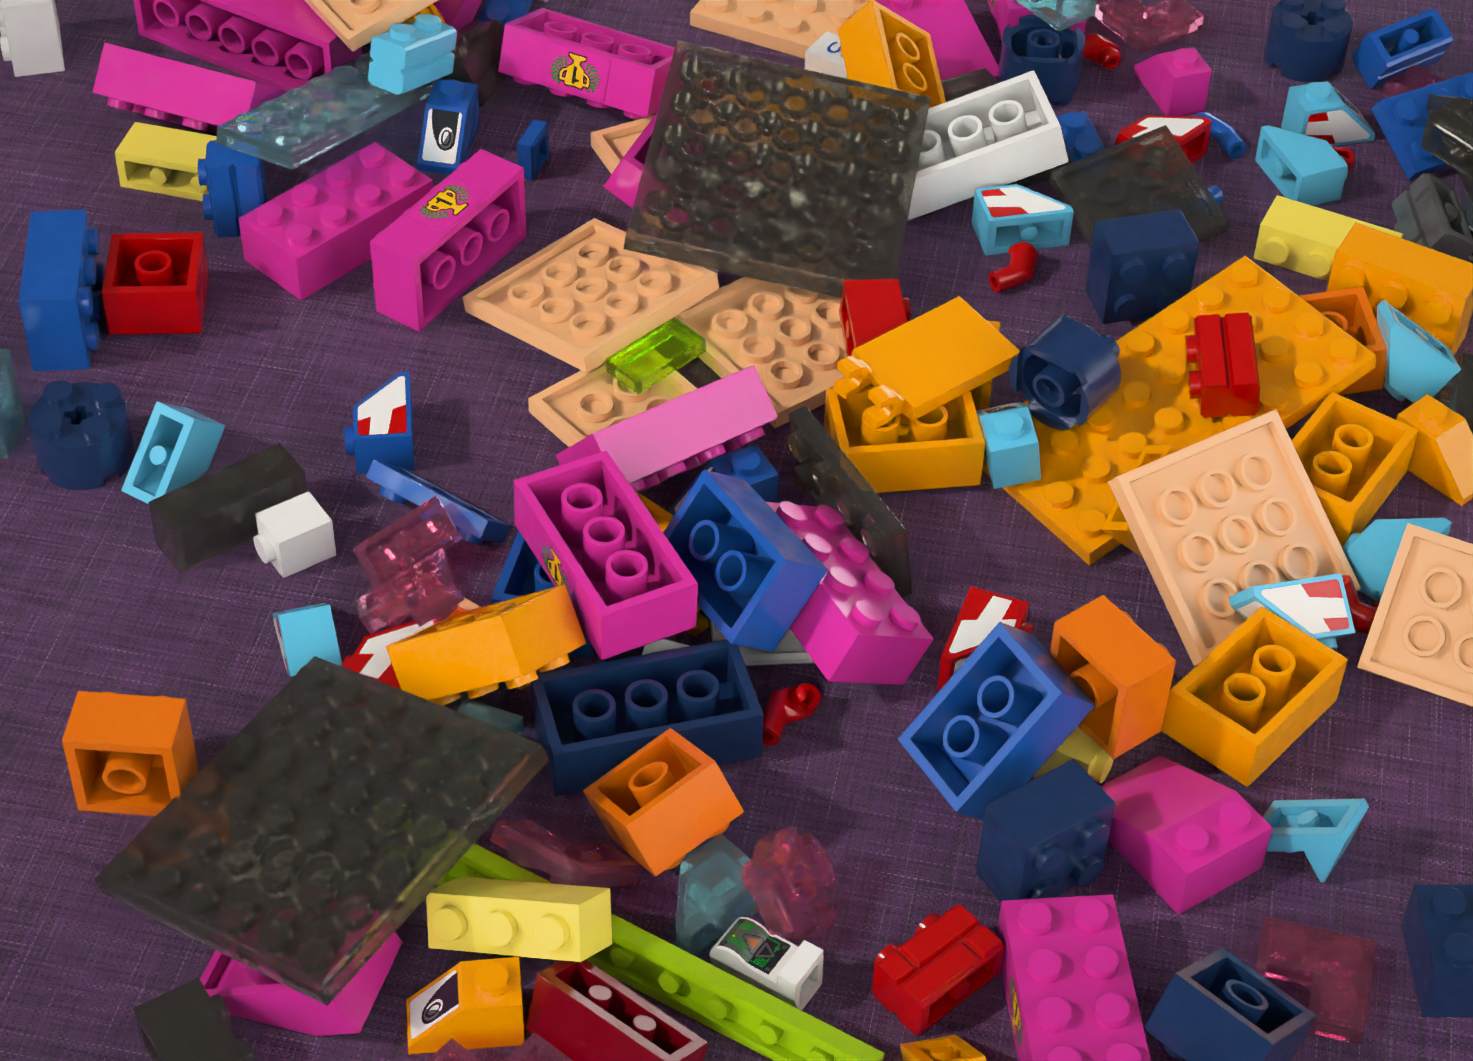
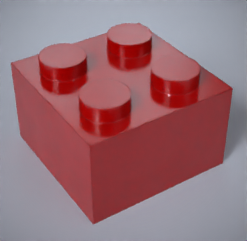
[101,232,209,335]

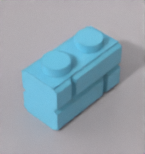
[368,14,457,95]

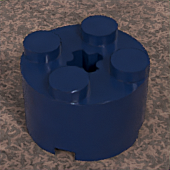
[1264,0,1353,82]
[998,14,1085,106]
[1009,315,1121,430]
[29,380,135,490]

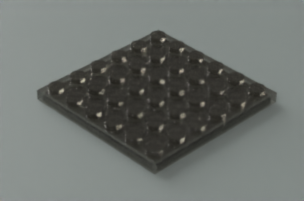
[623,40,931,298]
[94,656,549,1006]

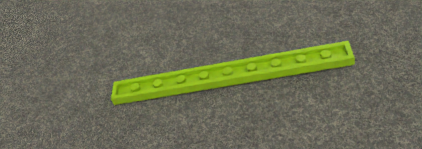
[386,807,885,1061]

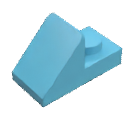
[1263,798,1369,883]

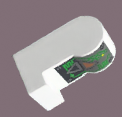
[709,917,824,1011]

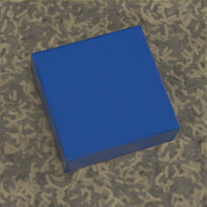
[517,119,550,181]

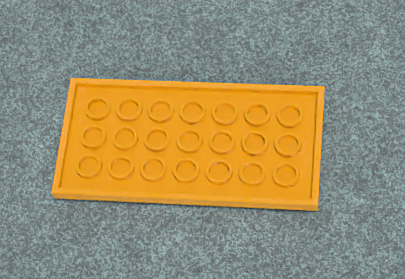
[982,256,1376,566]

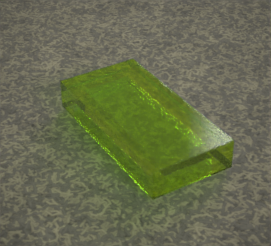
[606,317,706,394]

